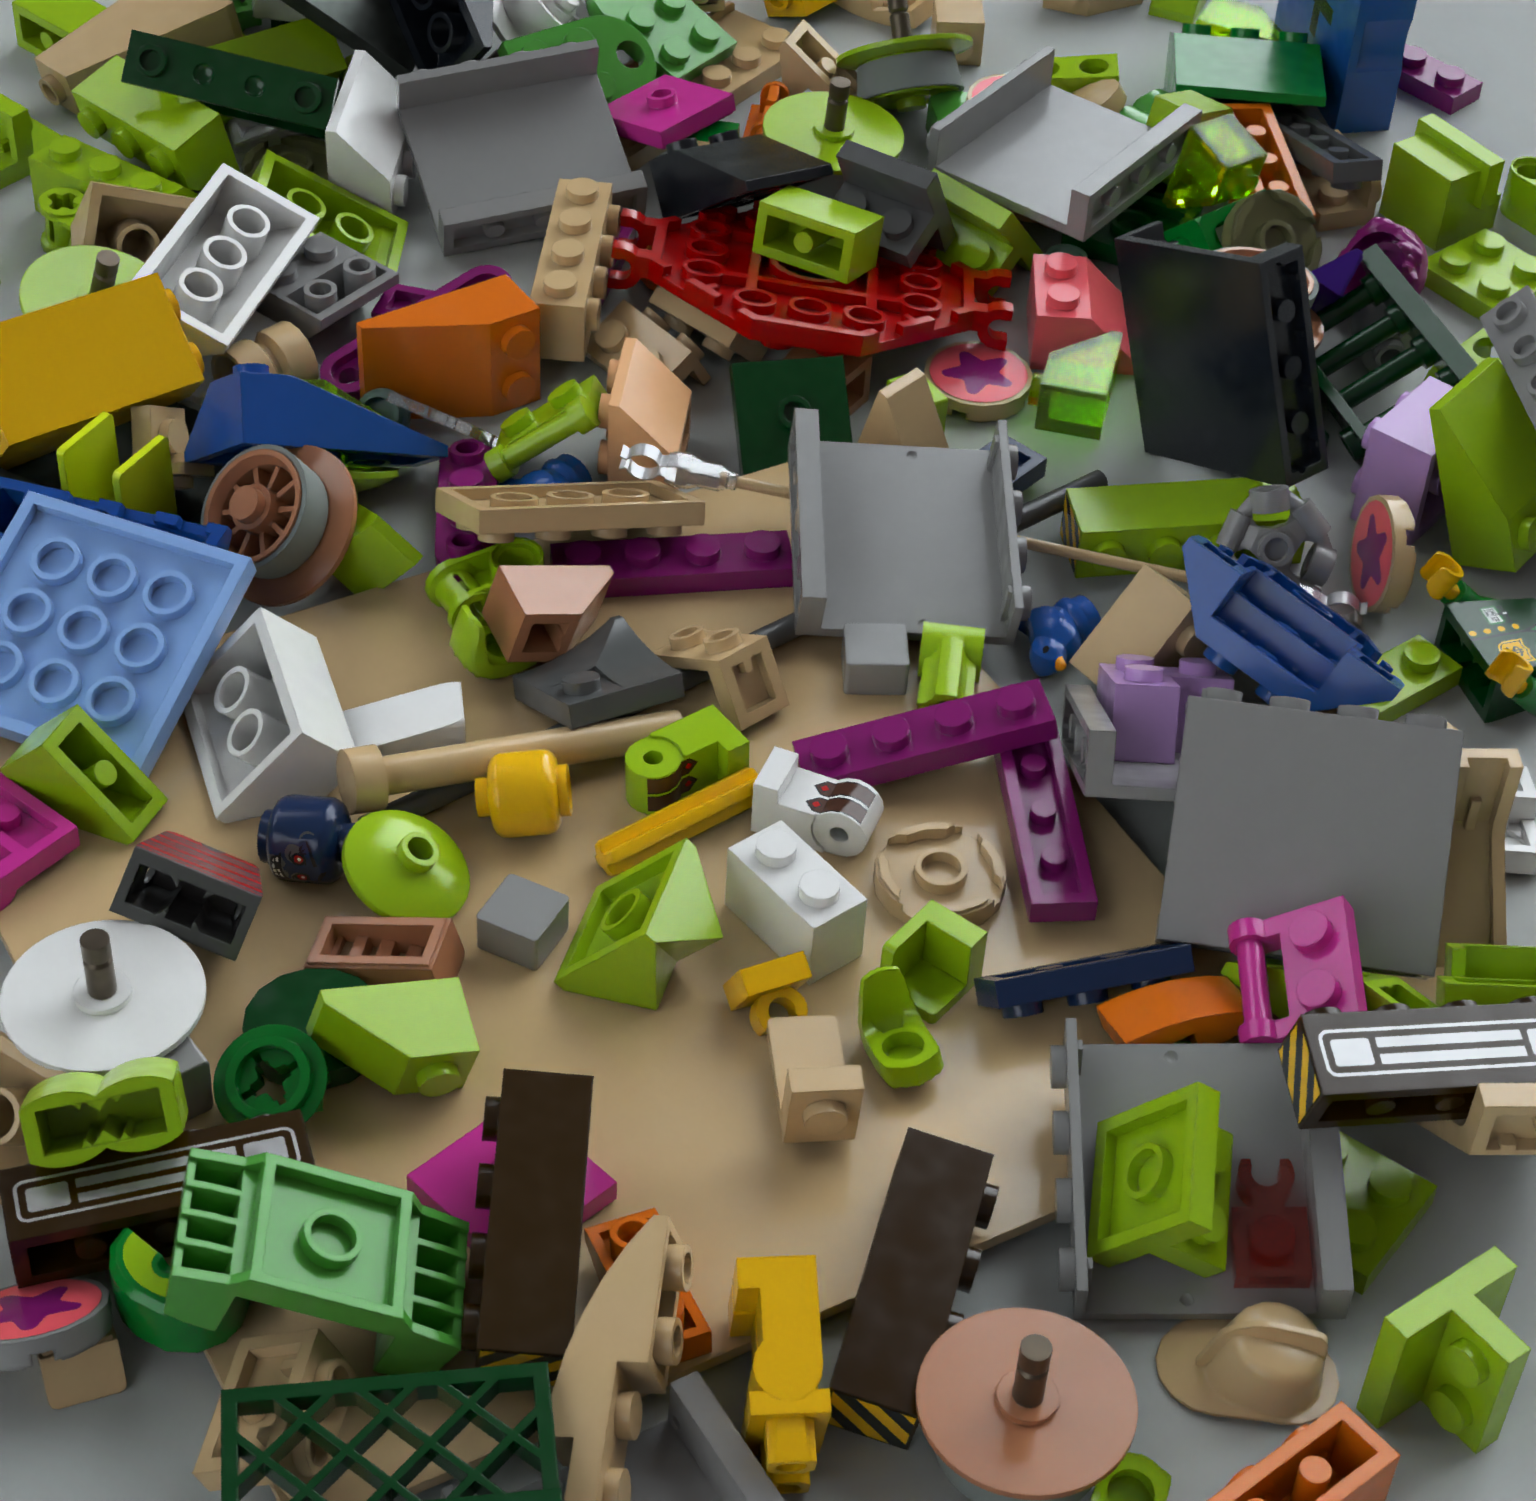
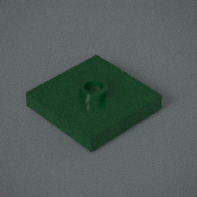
[729,356,853,476]

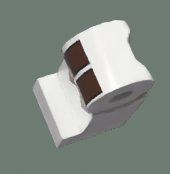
[751,746,884,857]

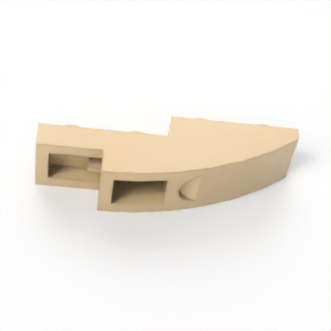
[551,1215,693,1501]

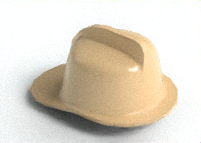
[1155,1302,1340,1426]

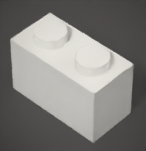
[725,820,867,985]

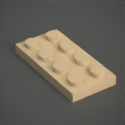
[435,480,705,543]

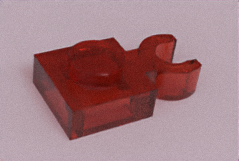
[1229,1159,1312,1288]

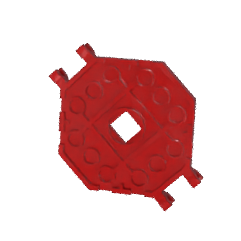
[607,199,1013,358]

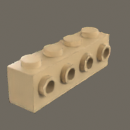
[530,177,621,362]

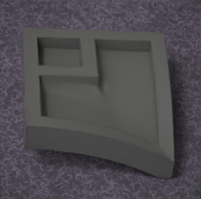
[512,615,685,729]

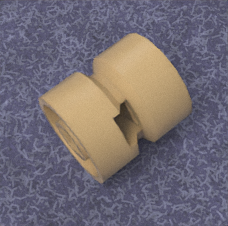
[211,321,319,385]

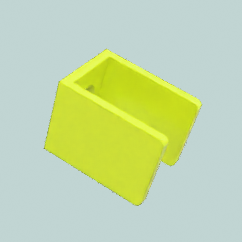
[56,411,178,515]

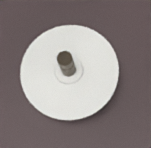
[0,920,207,1076]

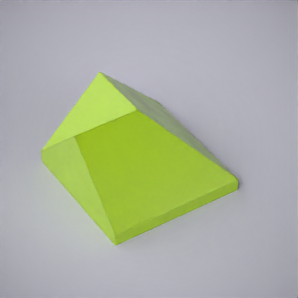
[554,838,723,1010]

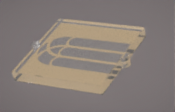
[386,390,499,448]

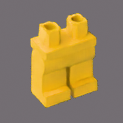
[728,1255,832,1494]

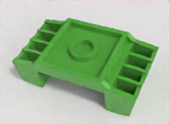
[164,1147,469,1375]

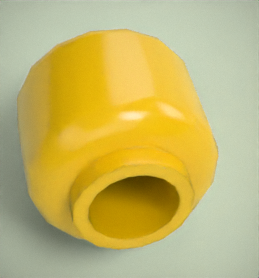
[475,749,573,838]

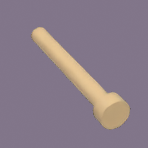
[336,709,682,815]

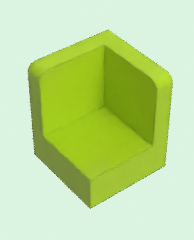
[880,900,988,1024]

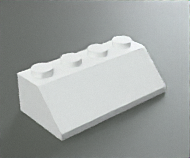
[131,163,320,357]

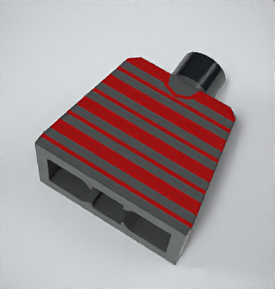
[109,831,263,961]

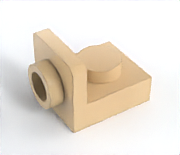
[130,405,215,490]

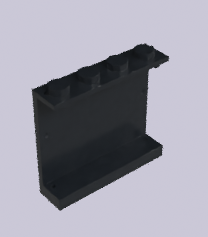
[1114,221,1329,487]

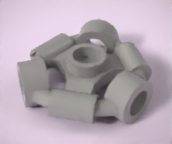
[1216,484,1337,588]

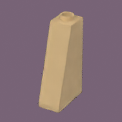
[34,0,243,115]

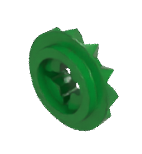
[213,1024,332,1123]

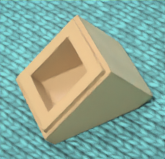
[37,1324,127,1409]

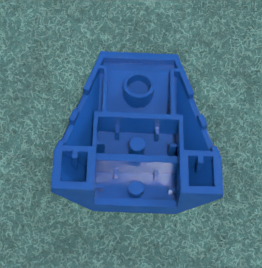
[1182,535,1405,711]

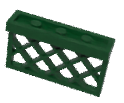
[221,1361,563,1501]

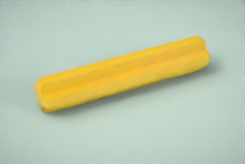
[595,767,758,876]

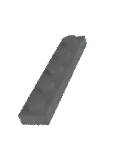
[1270,103,1383,190]

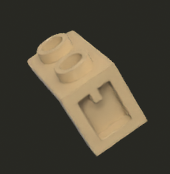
[653,625,790,731]

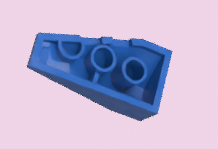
[184,363,448,467]

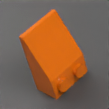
[356,274,541,419]

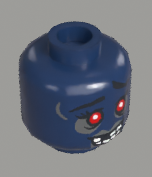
[257,794,355,885]

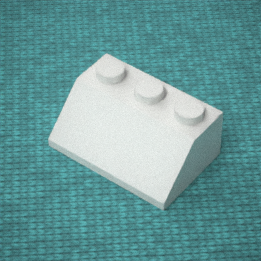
[325,50,417,215]
[184,607,355,823]

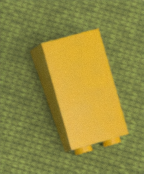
[0,272,205,470]

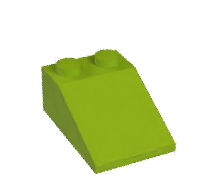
[251,149,409,272]
[1429,357,1536,573]

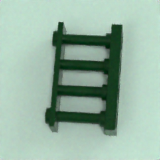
[121,29,340,140]
[1316,243,1478,461]

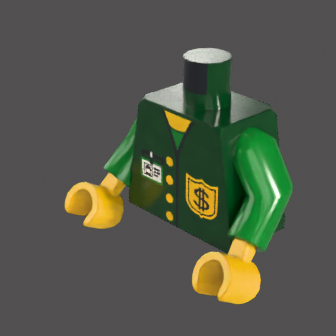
[1419,551,1536,723]

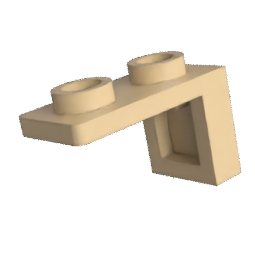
[766,1015,865,1143]

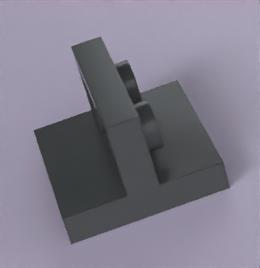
[833,140,956,269]

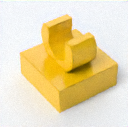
[722,951,813,1036]

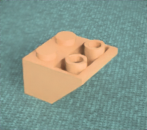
[597,337,692,490]

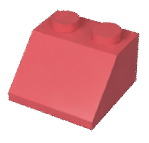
[1026,252,1134,375]

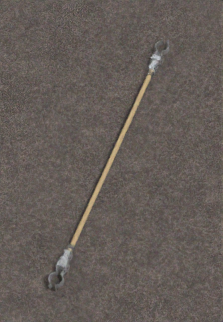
[619,443,1368,626]

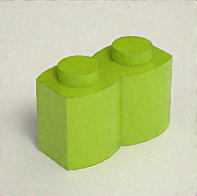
[18,1057,188,1168]

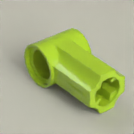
[916,621,986,709]

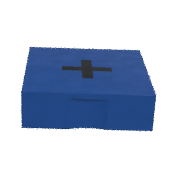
[1272,0,1417,134]

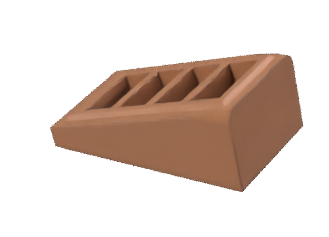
[304,916,465,985]

